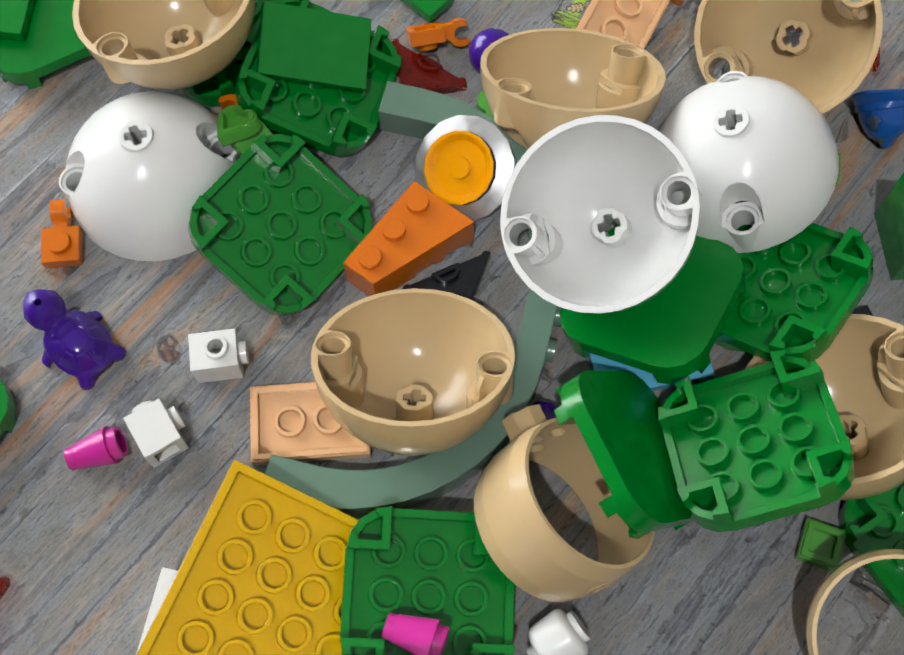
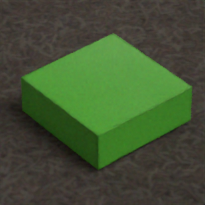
[794,518,847,571]

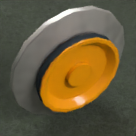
[415,115,516,221]

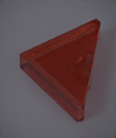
[392,39,467,94]

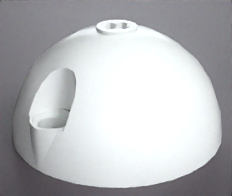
[658,71,839,253]
[59,91,240,262]
[500,115,702,314]

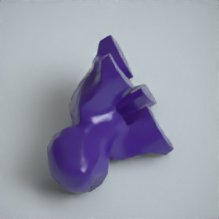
[22,289,126,390]

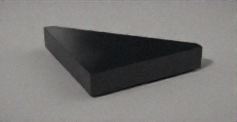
[402,251,491,301]

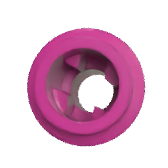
[64,426,128,471]
[382,612,450,655]

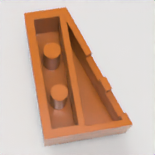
[343,181,474,296]

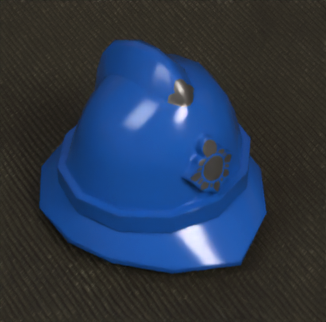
[850,89,904,148]

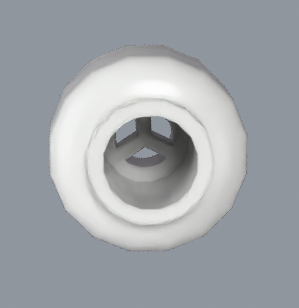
[526,609,591,655]

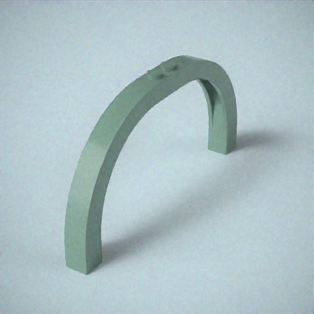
[265,81,561,518]

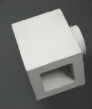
[188,328,249,383]
[123,398,189,468]

